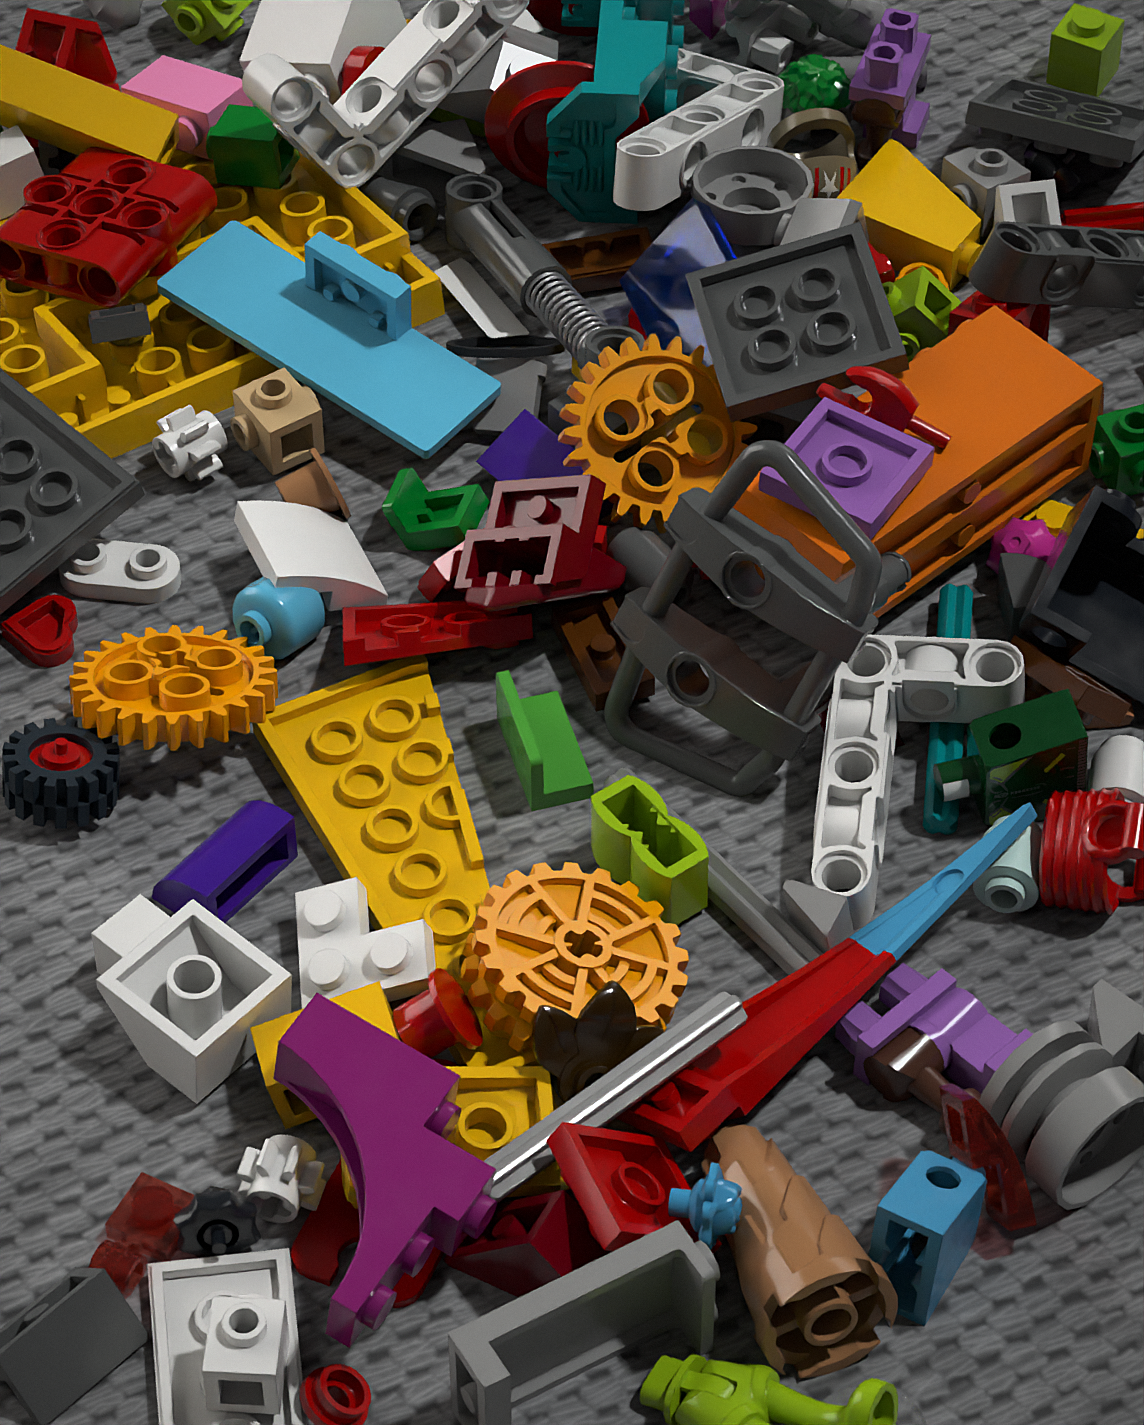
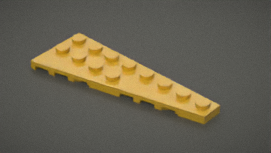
[252,654,541,1066]

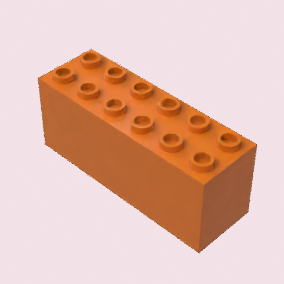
[733,305,1103,618]

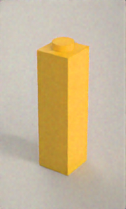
[0,44,179,165]

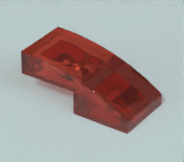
[939,1083,1037,1231]

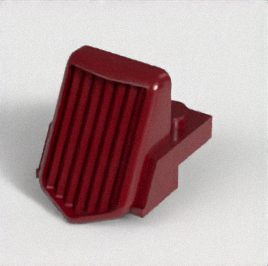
[454,474,627,612]

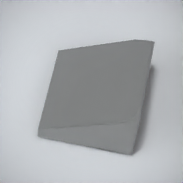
[782,879,854,953]

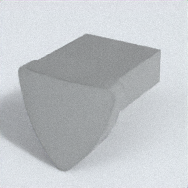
[473,358,547,436]

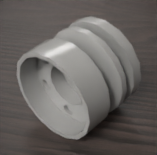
[689,146,814,271]
[975,1020,1144,1210]

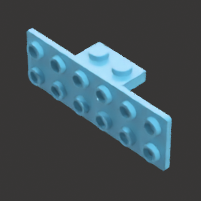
[157,220,501,459]

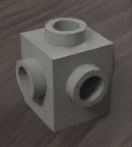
[941,140,1031,237]

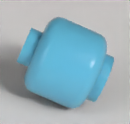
[233,577,325,660]

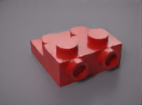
[546,1122,722,1254]

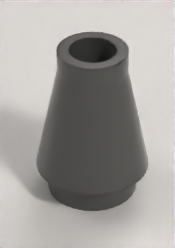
[359,174,439,241]

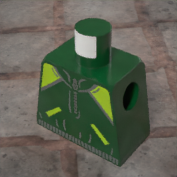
[933,689,1088,827]

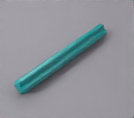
[922,583,973,835]

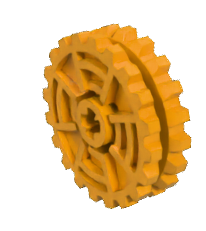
[461,862,689,1052]

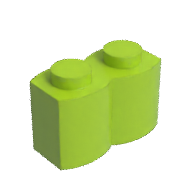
[591,775,709,925]

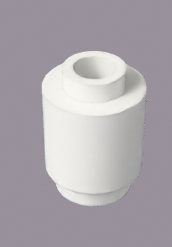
[1088,735,1144,804]

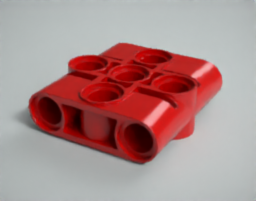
[0,147,217,308]

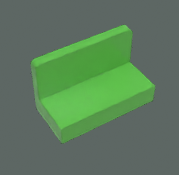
[496,670,594,811]

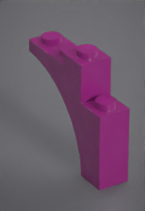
[273,993,497,1348]

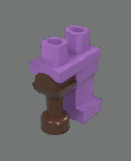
[849,8,931,171]
[835,963,1033,1146]

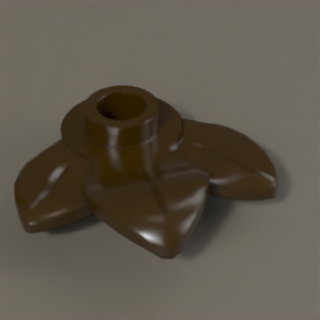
[532,980,664,1103]

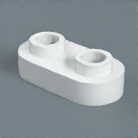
[58,538,181,604]

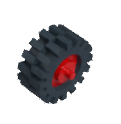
[2,718,120,829]

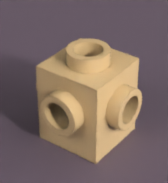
[230,367,325,476]

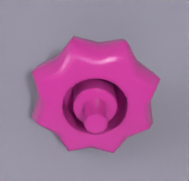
[986,517,1057,574]

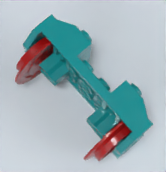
[484,0,685,224]

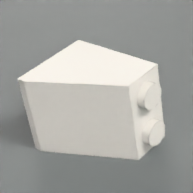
[239,0,407,105]

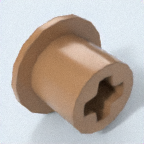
[274,447,351,519]

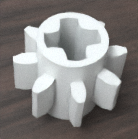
[152,405,228,482]
[236,1135,326,1223]

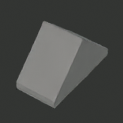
[383,118,486,203]

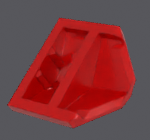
[15,8,118,85]

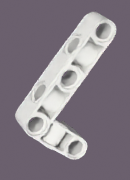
[242,0,530,188]
[613,48,784,211]
[811,634,1026,931]

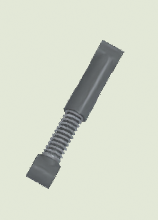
[445,173,645,383]

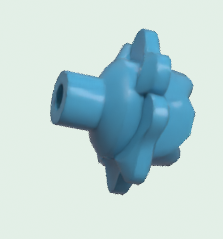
[668,1162,742,1250]

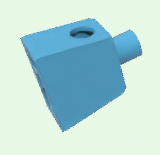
[868,1151,987,1326]

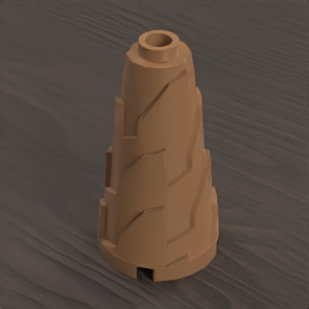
[701,1124,898,1378]

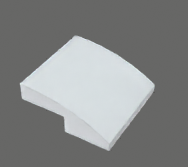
[234,500,388,611]

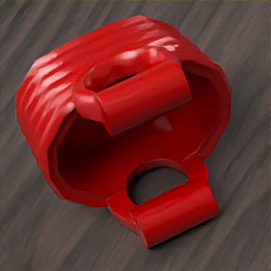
[1039,787,1144,915]

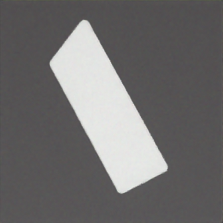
[434,258,529,338]

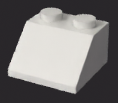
[96,899,292,1104]

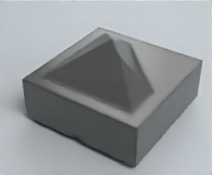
[88,303,151,346]

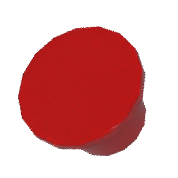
[393,968,483,1058]

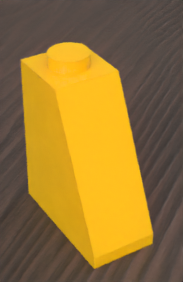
[837,139,983,291]

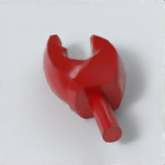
[816,366,952,450]

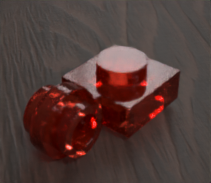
[89,1172,195,1296]

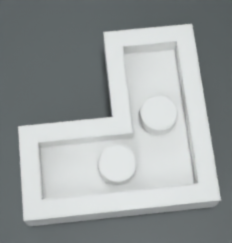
[295,877,436,1009]

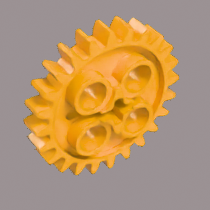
[558,334,757,534]
[69,625,278,751]

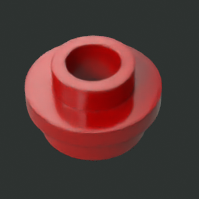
[299,1364,371,1425]

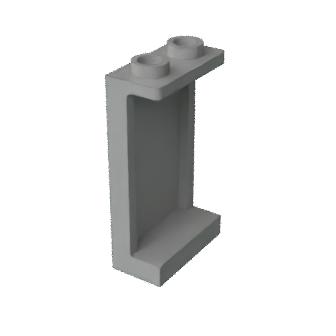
[448,1220,720,1425]

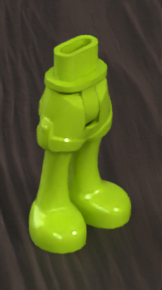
[640,1354,898,1425]

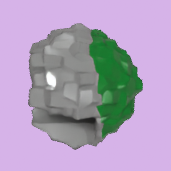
[777,54,856,145]

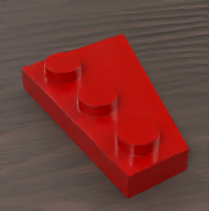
[342,601,533,666]

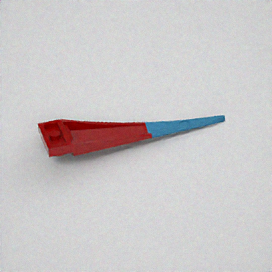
[616,802,1038,1152]

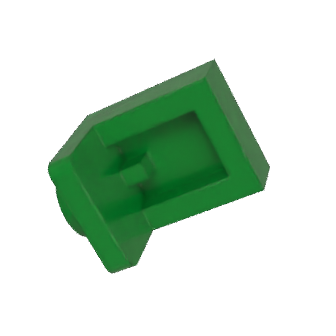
[382,468,490,551]

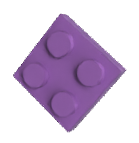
[758,397,935,540]

